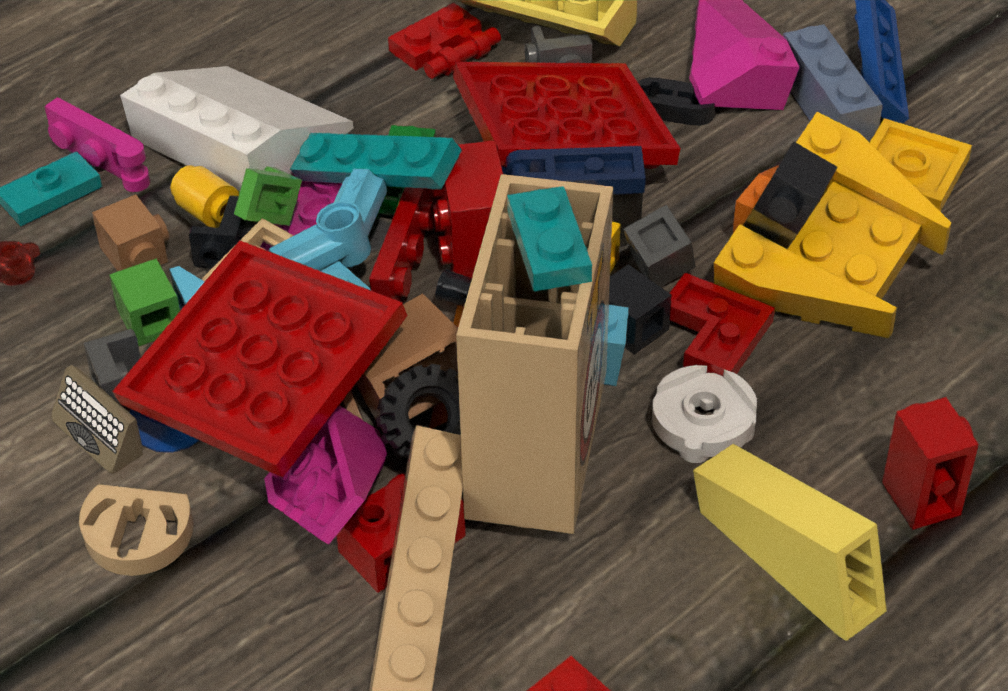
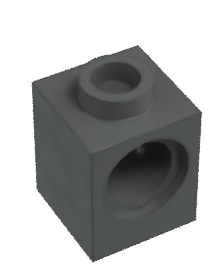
[624,205,696,287]

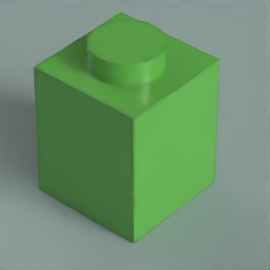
[109,258,180,346]

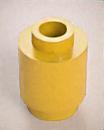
[170,165,239,228]

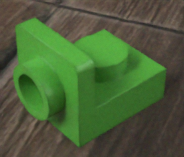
[234,166,302,226]

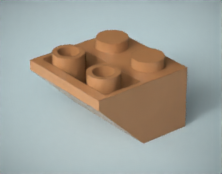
[356,294,458,432]

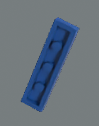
[855,0,909,123]

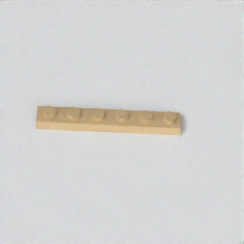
[369,425,463,691]

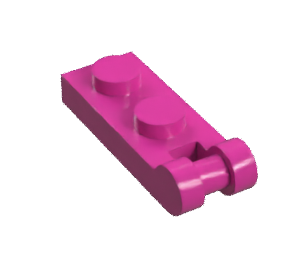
[44,97,150,192]

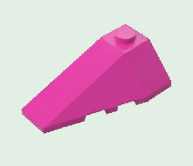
[689,0,800,110]
[264,405,387,545]

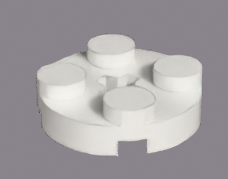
[652,365,757,463]

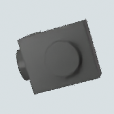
[524,26,592,63]

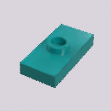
[0,151,102,227]

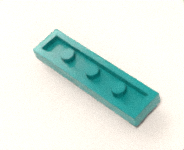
[289,133,462,189]

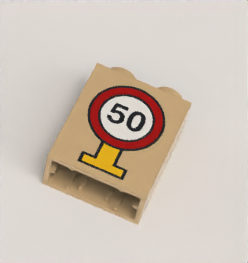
[456,174,613,534]

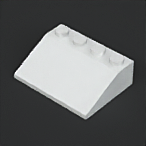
[120,66,354,191]

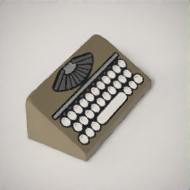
[51,365,143,474]

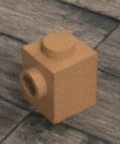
[92,194,169,271]

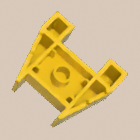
[713,112,952,338]

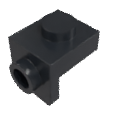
[189,195,258,269]

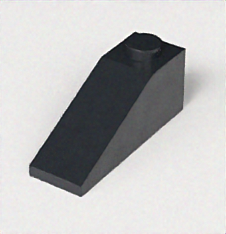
[743,141,837,249]

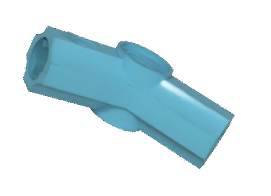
[269,169,387,271]

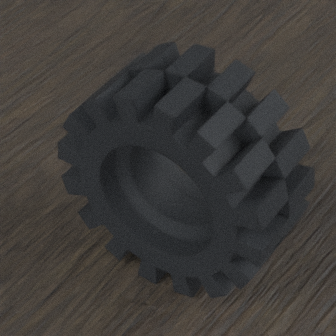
[376,364,461,463]

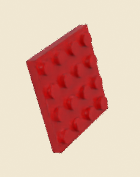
[453,62,681,169]
[112,240,408,478]

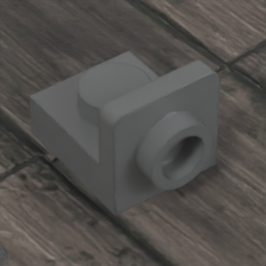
[84,329,141,411]

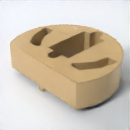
[79,484,194,576]

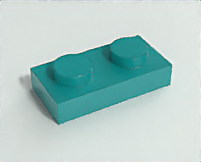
[507,186,592,292]

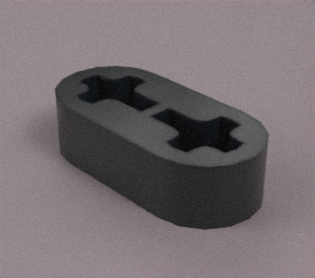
[638,77,716,126]

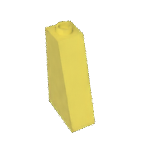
[693,444,887,641]

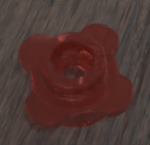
[0,241,40,285]

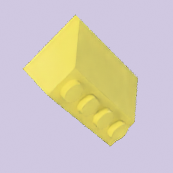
[458,0,637,47]

